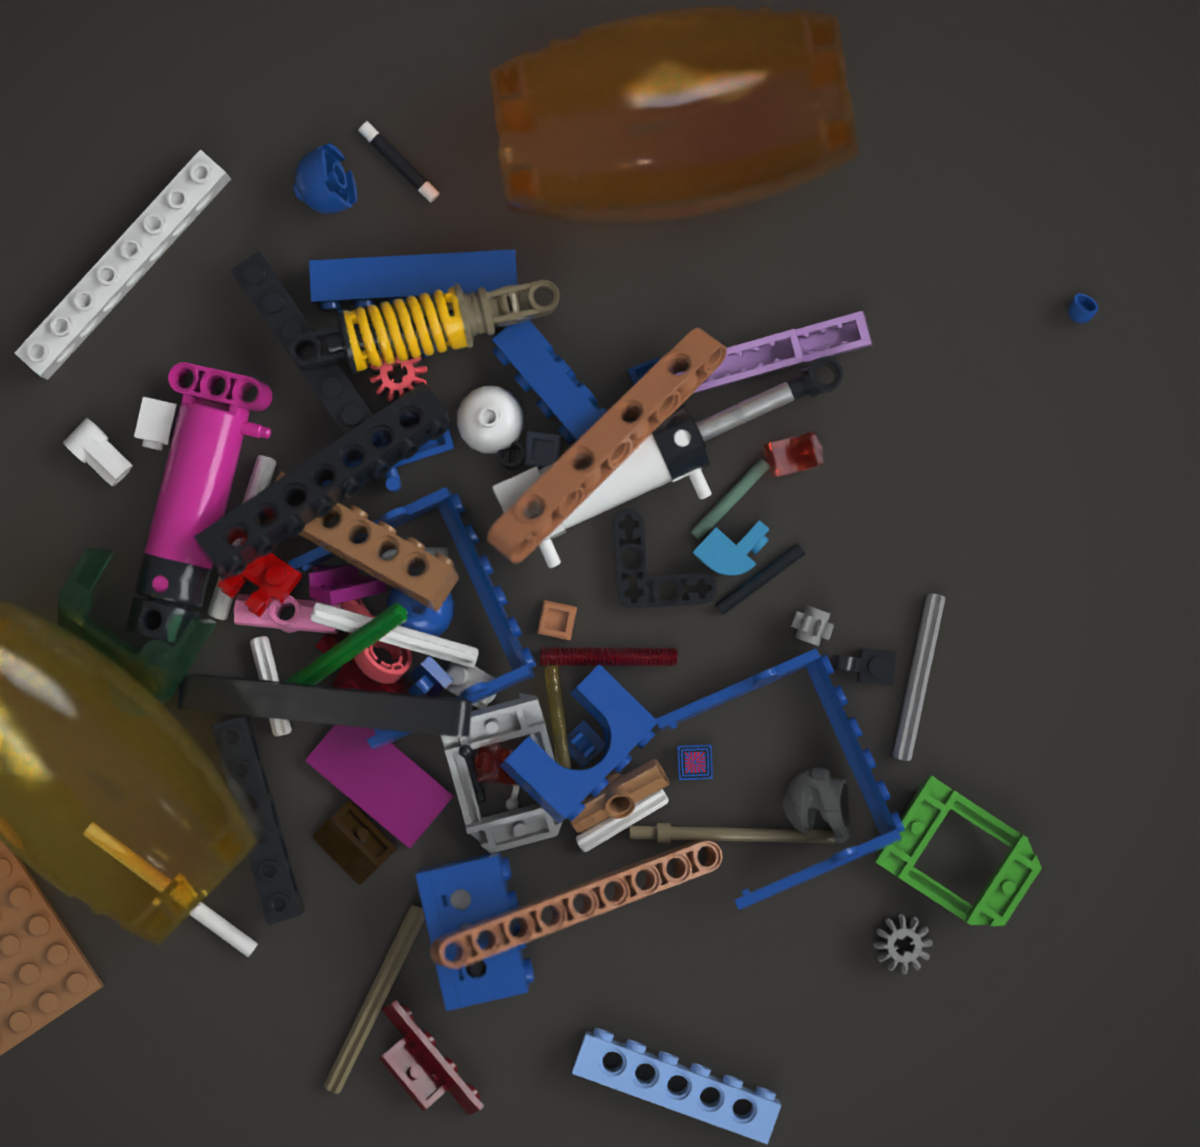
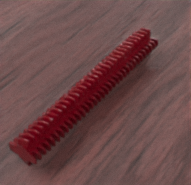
[540,647,678,666]

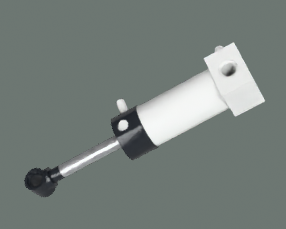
[492,357,843,568]

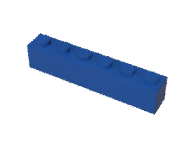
[309,250,518,311]

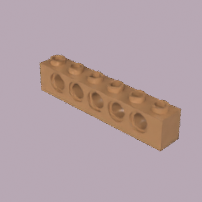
[272,472,459,612]

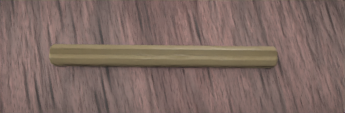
[324,904,425,1094]

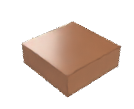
[537,600,577,640]

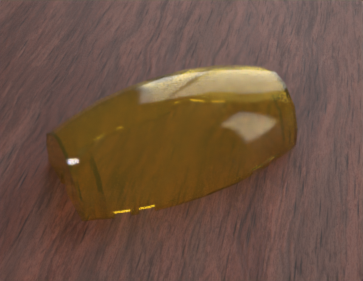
[0,598,258,945]

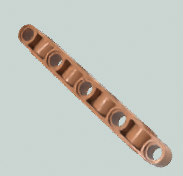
[487,328,727,563]

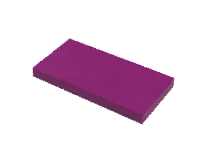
[305,725,454,849]

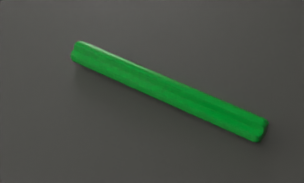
[285,603,408,685]

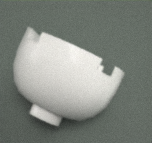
[457,386,524,454]

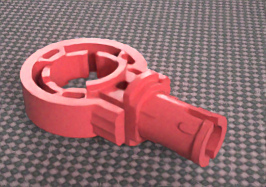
[340,598,412,684]

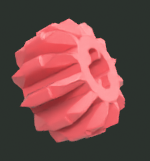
[369,350,428,403]

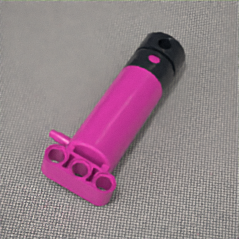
[125,362,272,646]

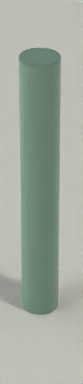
[690,458,770,541]

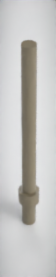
[629,823,835,843]

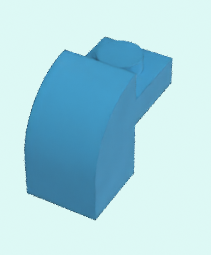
[692,520,770,576]

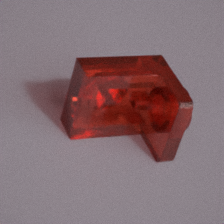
[764,432,823,478]
[475,744,518,787]

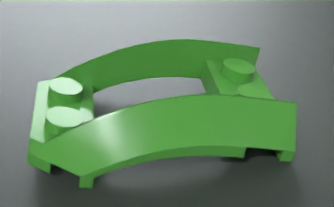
[874,775,1042,926]

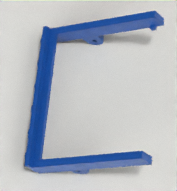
[288,487,537,750]
[656,648,905,911]

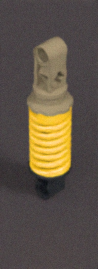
[289,280,559,375]

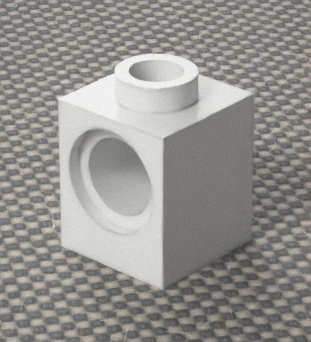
[134,397,180,451]

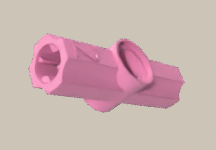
[234,594,341,634]

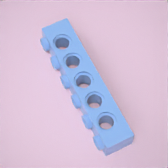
[572,1028,781,1144]

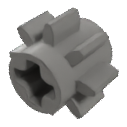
[791,605,834,646]

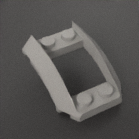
[441,693,562,854]

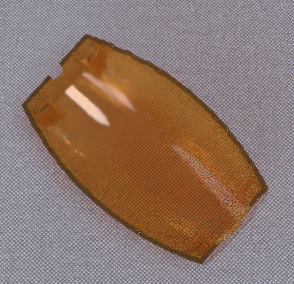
[489,6,859,223]

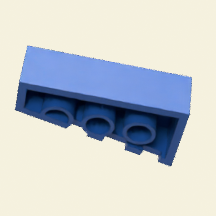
[492,320,607,445]

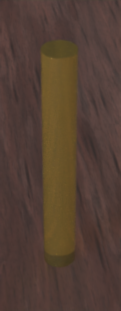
[544,666,571,769]

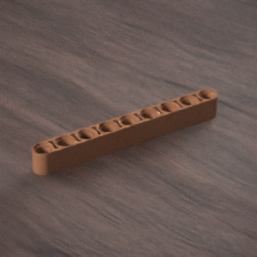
[430,841,722,968]

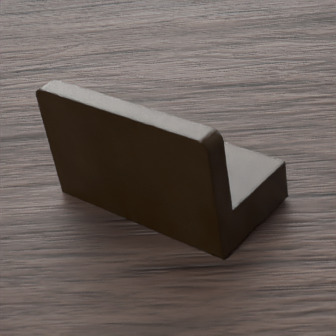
[313,800,397,885]

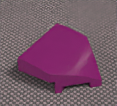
[308,563,386,605]

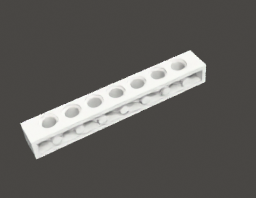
[15,149,231,380]

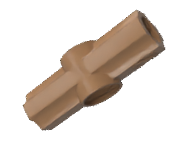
[570,759,670,833]

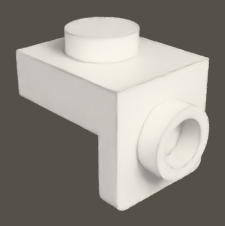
[445,662,496,709]

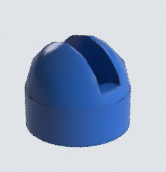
[1068,293,1099,324]

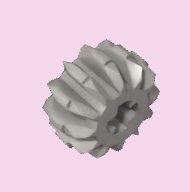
[873,914,933,974]

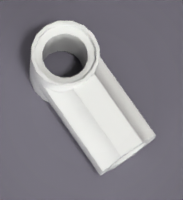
[63,417,134,487]

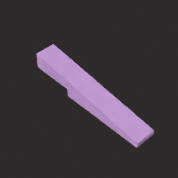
[675,311,873,394]

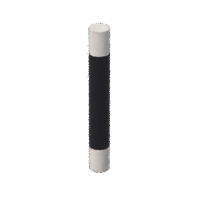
[358,121,440,203]

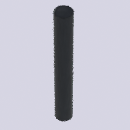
[715,543,805,615]

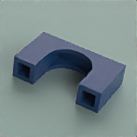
[500,664,658,824]

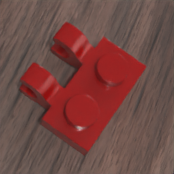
[217,538,303,618]

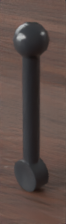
[459,744,486,803]

